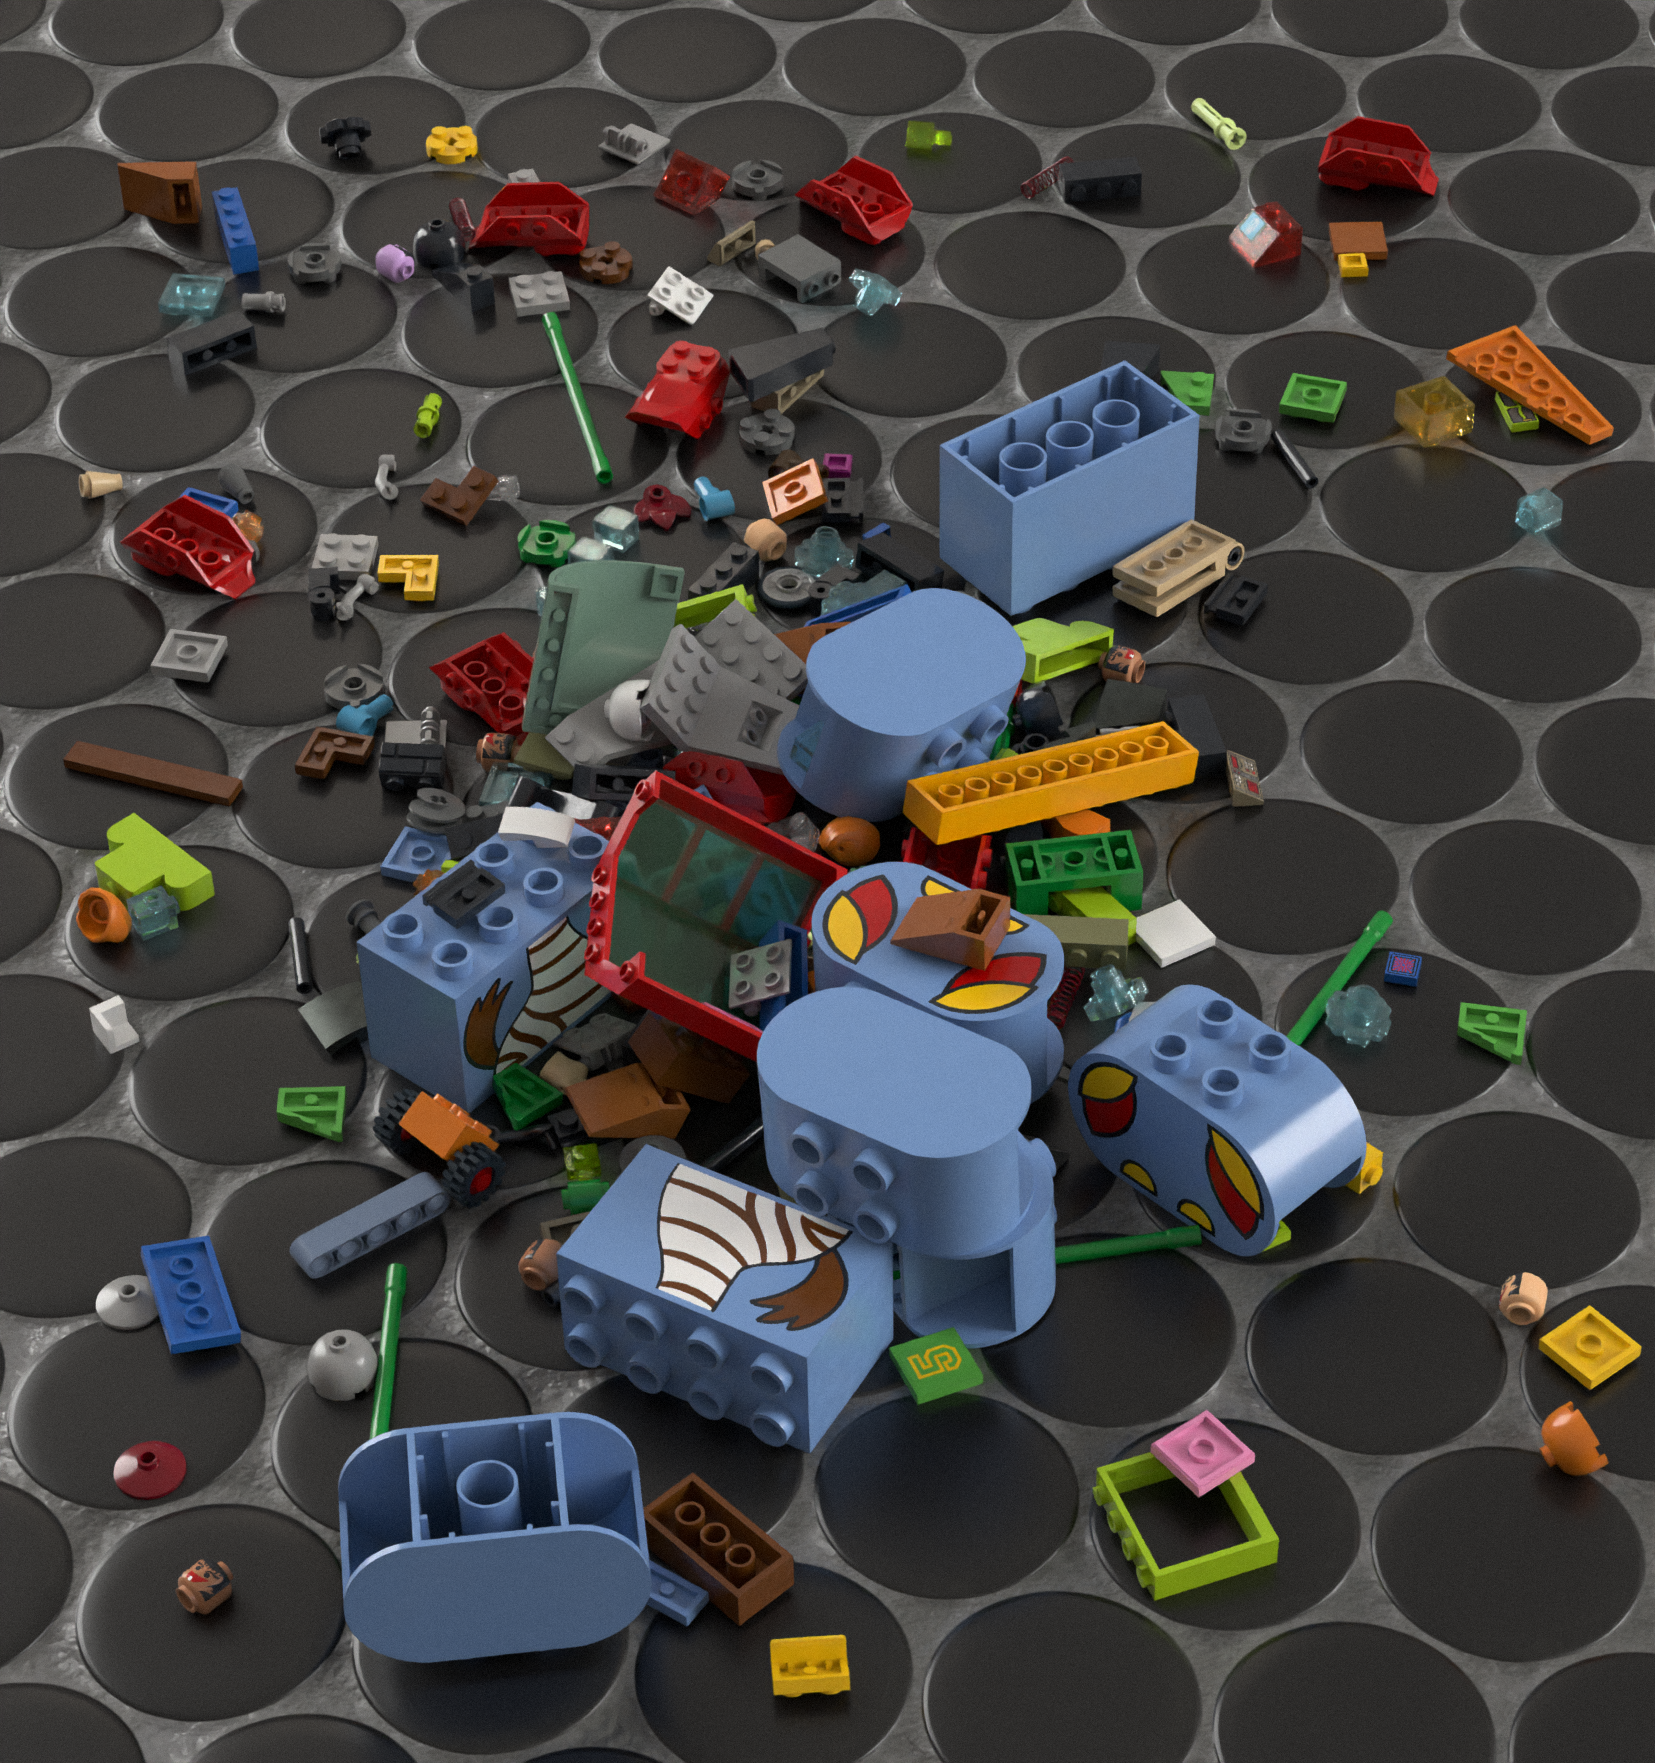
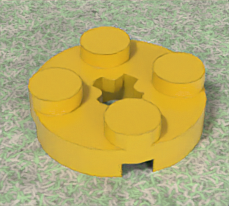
[426,126,478,164]

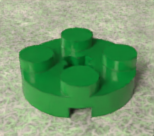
[518,520,576,567]

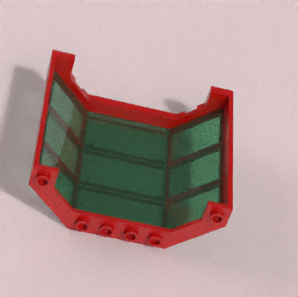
[584,770,848,1062]

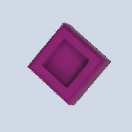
[823,453,853,478]

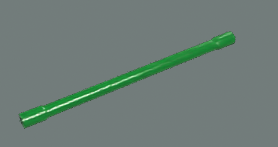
[542,312,613,484]
[1286,911,1393,1046]
[893,1224,1202,1281]
[369,1263,408,1440]

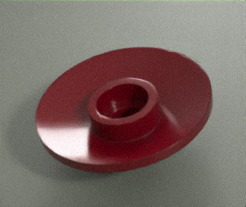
[113,1441,187,1500]

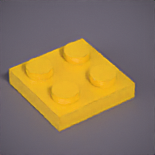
[1539,1305,1642,1390]

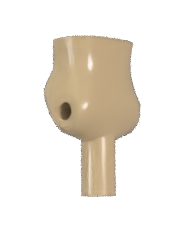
[539,1051,588,1095]

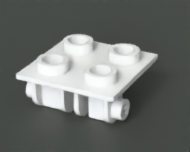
[647,266,714,326]

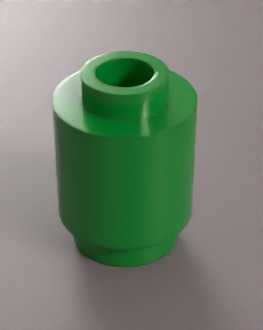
[561,1179,610,1216]

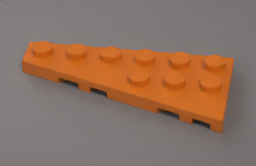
[1446,325,1614,445]

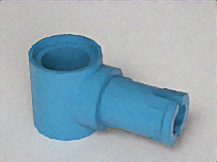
[694,477,735,521]
[336,694,393,736]

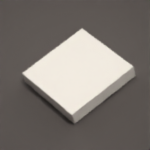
[1136,899,1216,968]

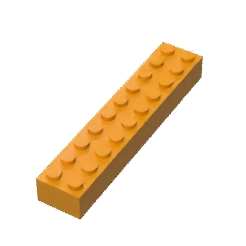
[902,721,1199,845]

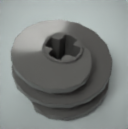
[407,788,465,834]

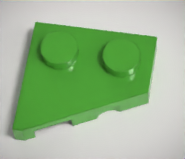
[1160,371,1214,416]
[1457,1002,1527,1065]
[277,1086,347,1142]

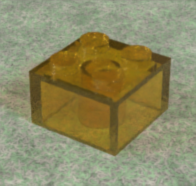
[1394,376,1475,448]

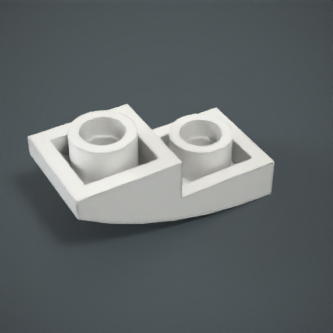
[498,807,575,848]

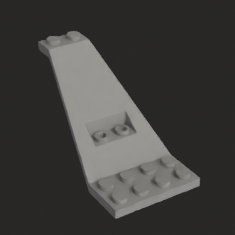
[545,599,808,767]
[640,624,799,776]

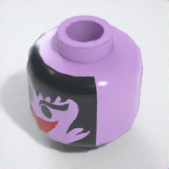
[376,244,415,283]

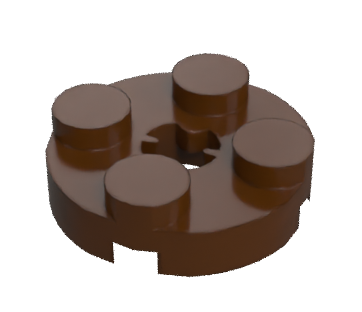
[579,241,633,284]

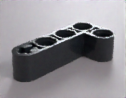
[507,776,620,840]

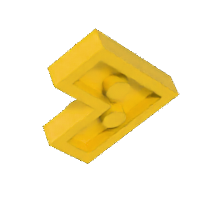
[378,555,439,601]

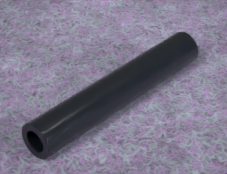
[1271,429,1319,489]
[288,917,313,994]

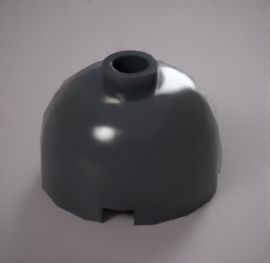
[413,218,466,268]
[1012,680,1065,742]

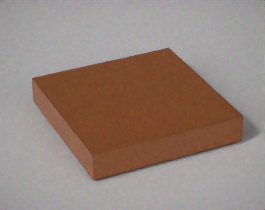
[1329,222,1388,261]

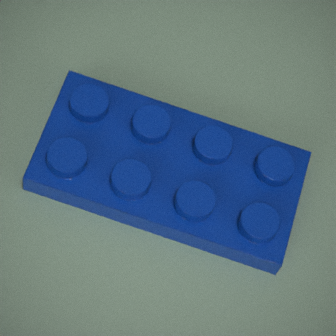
[141,1236,241,1354]

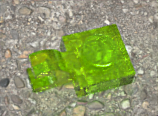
[906,120,952,150]
[563,1143,601,1181]

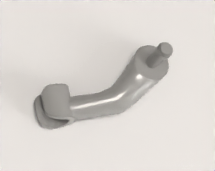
[375,455,399,500]
[336,574,379,622]

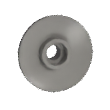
[96,1275,159,1330]

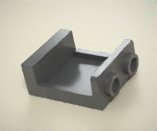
[758,234,841,303]

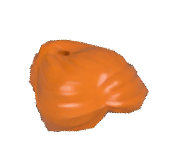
[818,816,880,867]
[76,887,132,943]

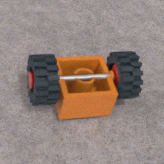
[373,1089,506,1208]

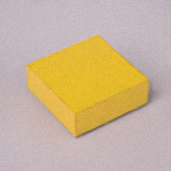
[1338,253,1369,278]

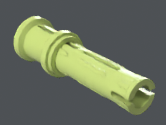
[1191,98,1246,150]

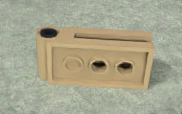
[1113,519,1244,617]

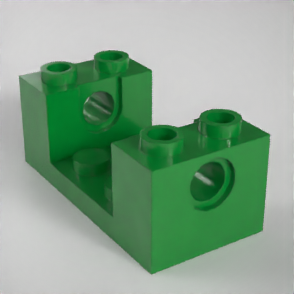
[1005,830,1143,915]

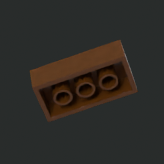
[643,1472,794,1626]

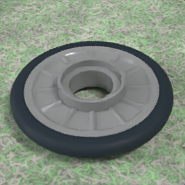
[757,566,818,609]

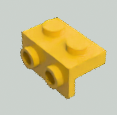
[770,1635,850,1697]

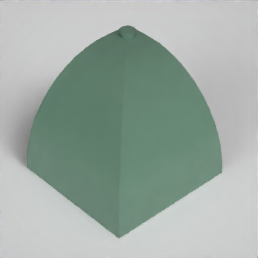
[522,560,685,750]

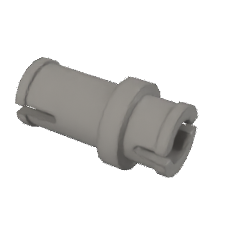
[242,291,286,313]

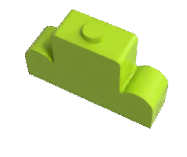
[1012,618,1114,684]
[95,813,215,915]

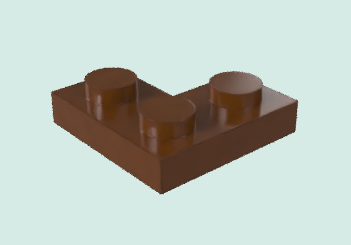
[420,466,499,526]
[295,727,375,779]

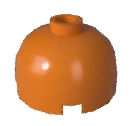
[1539,1401,1609,1476]

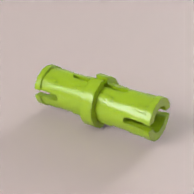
[413,393,442,438]

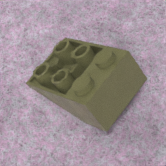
[513,732,574,780]

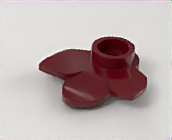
[634,484,691,531]

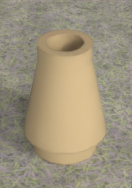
[79,471,123,499]

